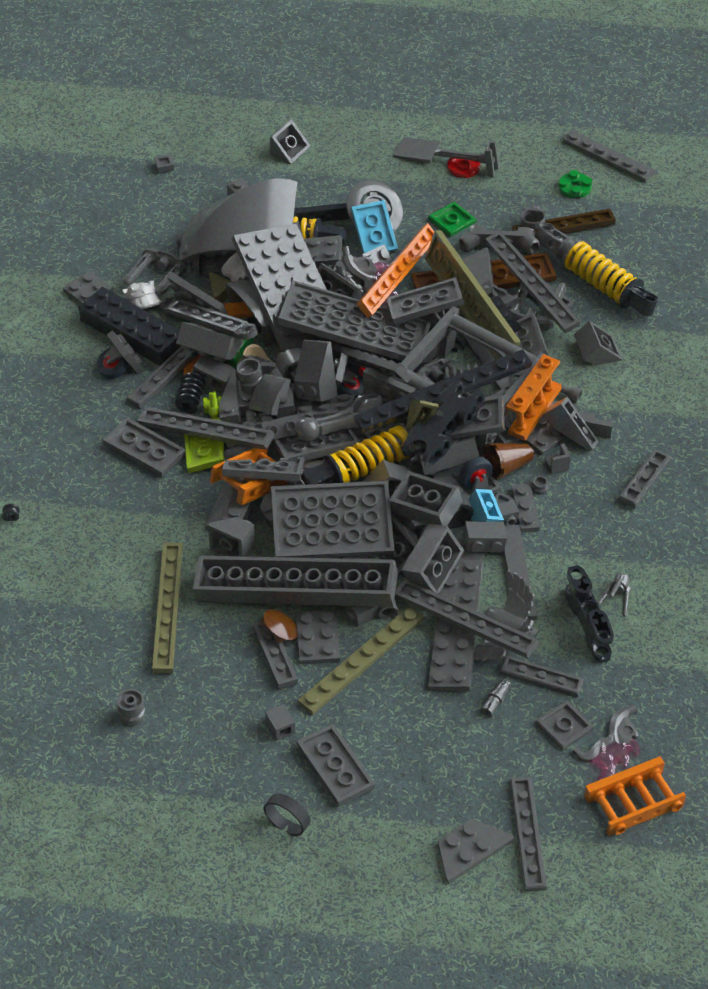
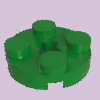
[558,170,592,198]

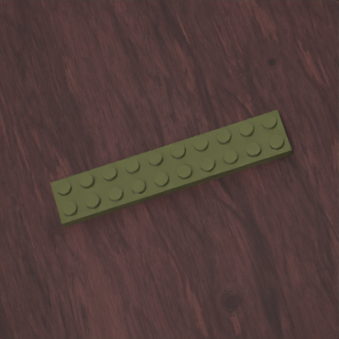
[424,230,521,360]

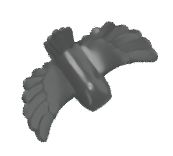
[474,570,538,661]

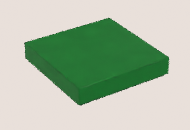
[428,202,476,237]

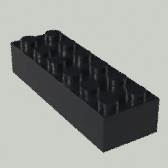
[78,287,182,366]

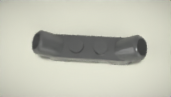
[459,225,540,255]

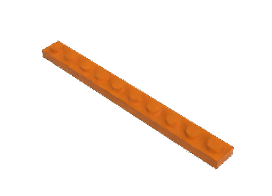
[357,223,434,318]

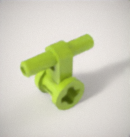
[203,392,222,419]

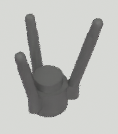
[597,573,631,617]

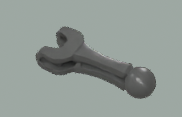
[295,392,383,442]

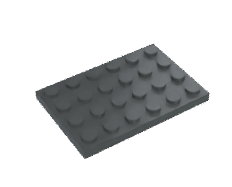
[271,481,394,558]

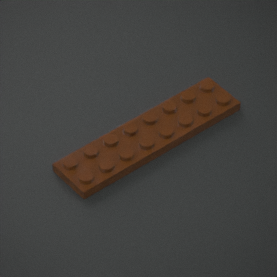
[411,252,556,289]

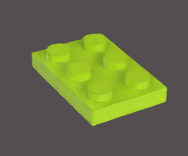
[184,418,225,473]

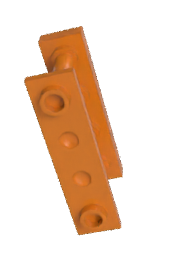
[506,354,562,441]
[210,446,288,506]
[584,756,686,836]

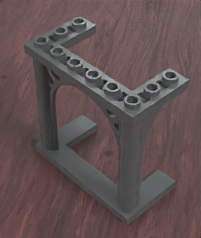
[393,306,546,457]

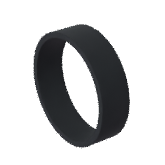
[263,793,311,836]

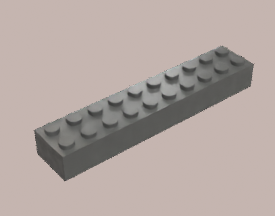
[193,556,398,607]

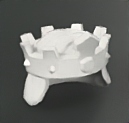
[221,252,249,282]
[122,281,161,309]

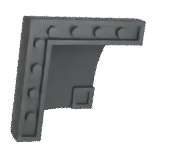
[179,178,297,263]

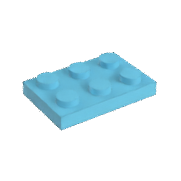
[351,200,398,254]

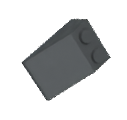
[294,340,338,402]

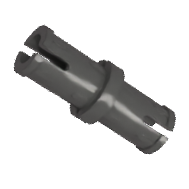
[480,679,511,717]

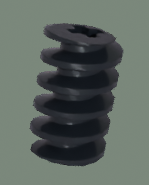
[175,372,205,413]

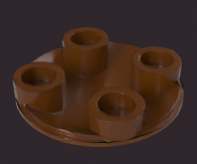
[261,609,298,643]

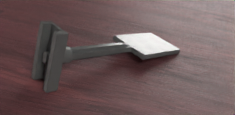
[393,137,499,178]

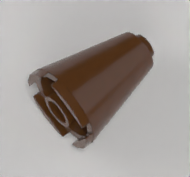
[480,443,534,480]

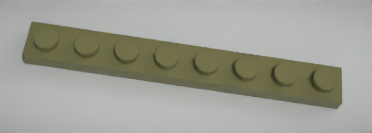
[152,543,183,674]
[298,606,424,715]

